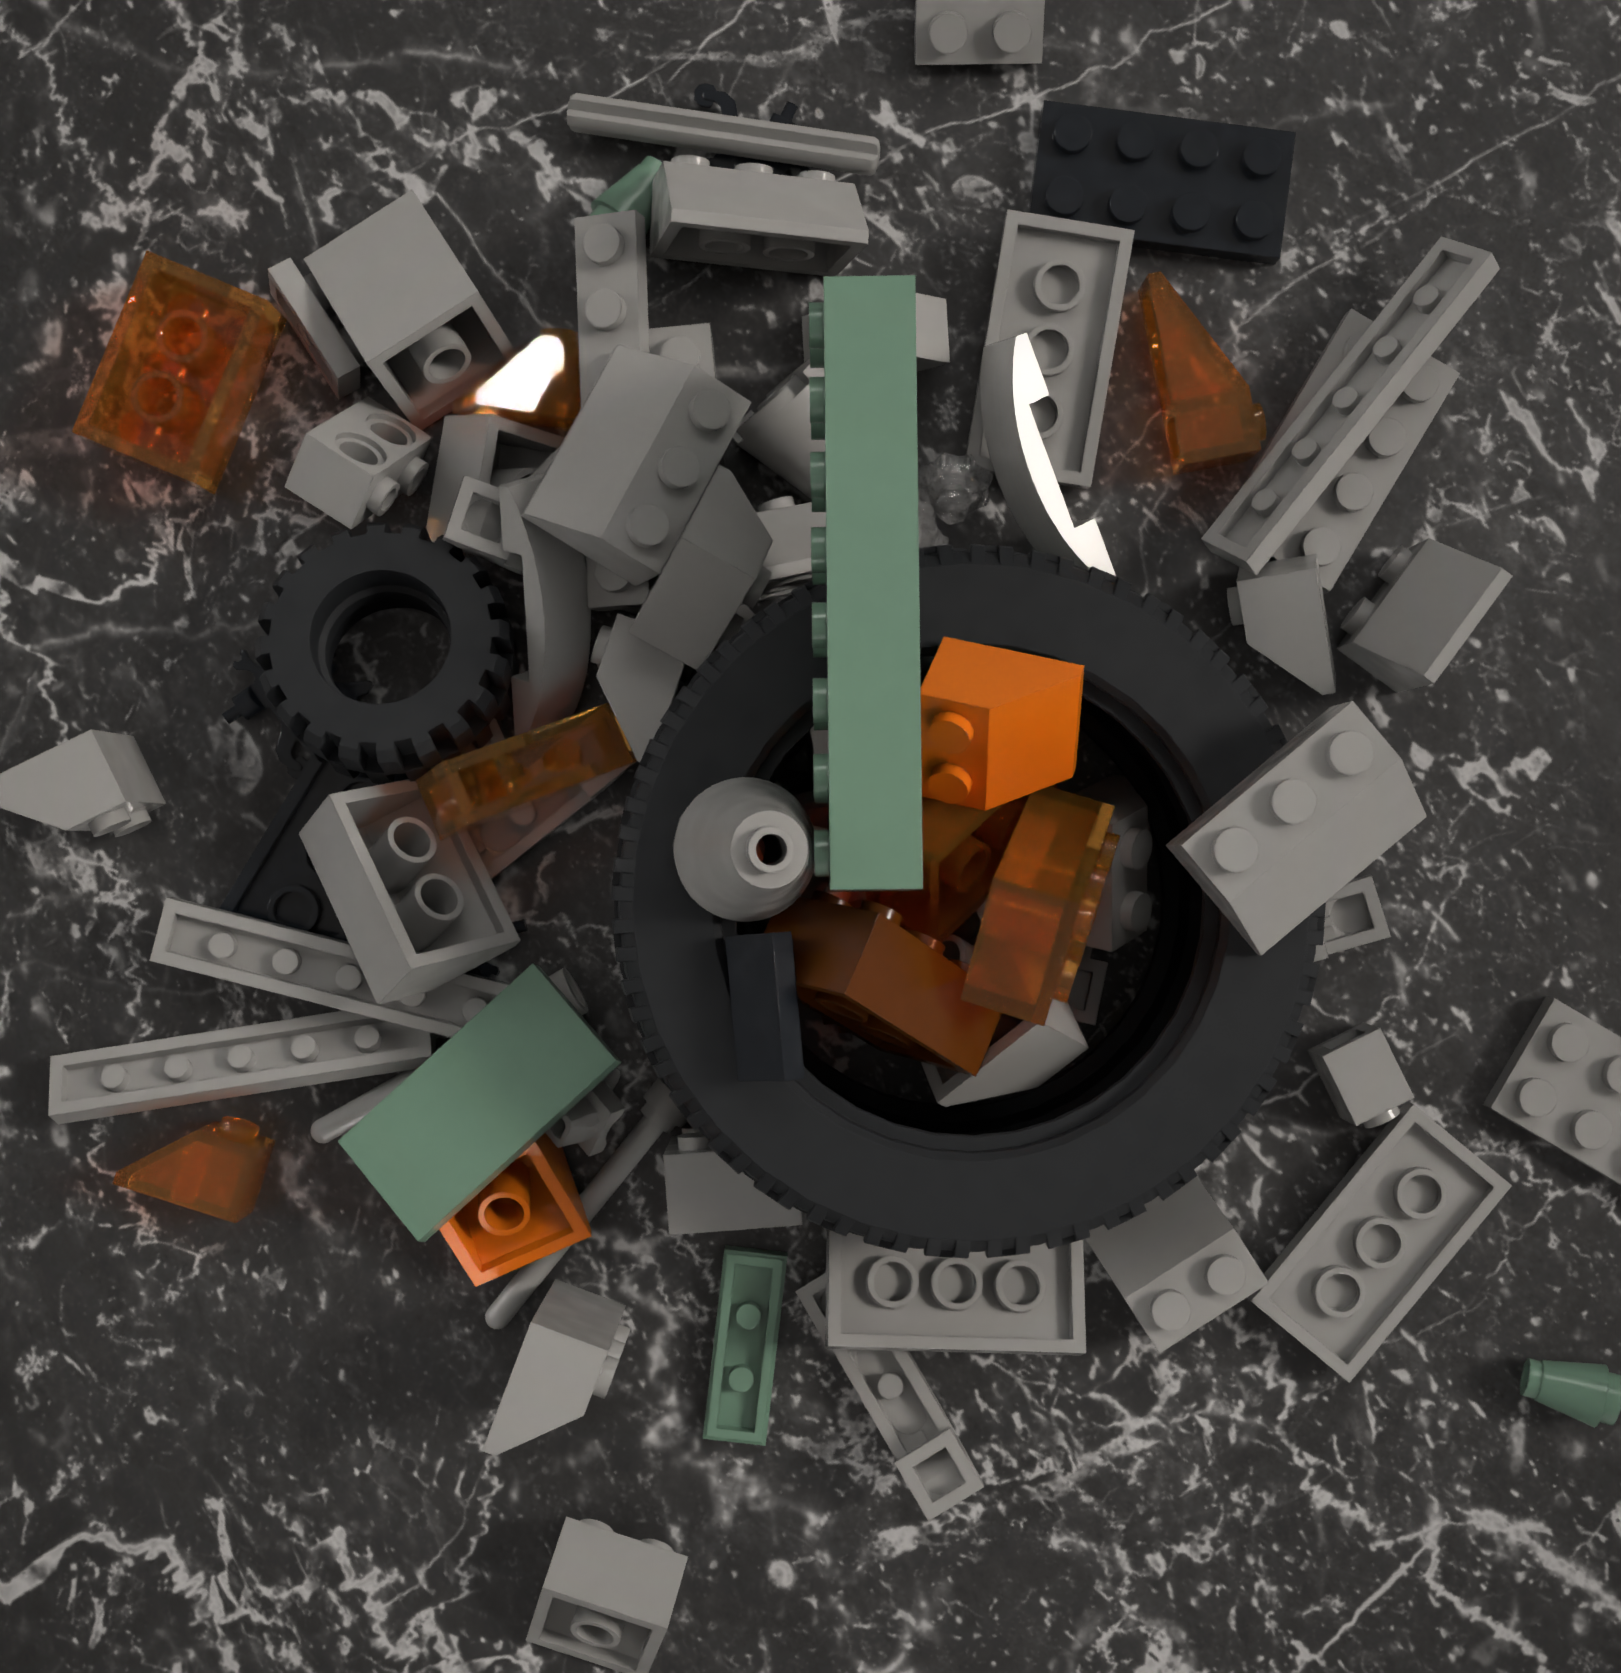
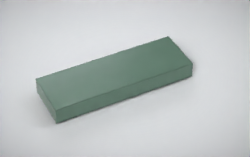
[703,1245,788,1446]

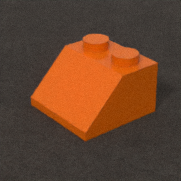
[921,636,1084,811]
[439,1133,591,1287]

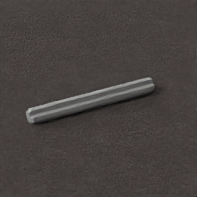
[567,93,880,176]

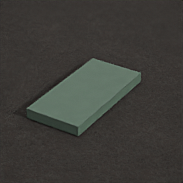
[338,963,622,1242]

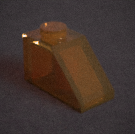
[453,328,581,431]
[112,1116,276,1223]

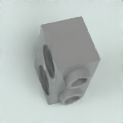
[284,396,433,529]

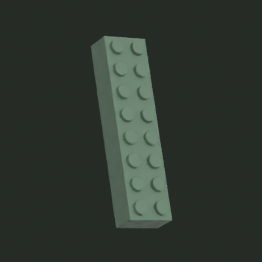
[809,275,923,892]

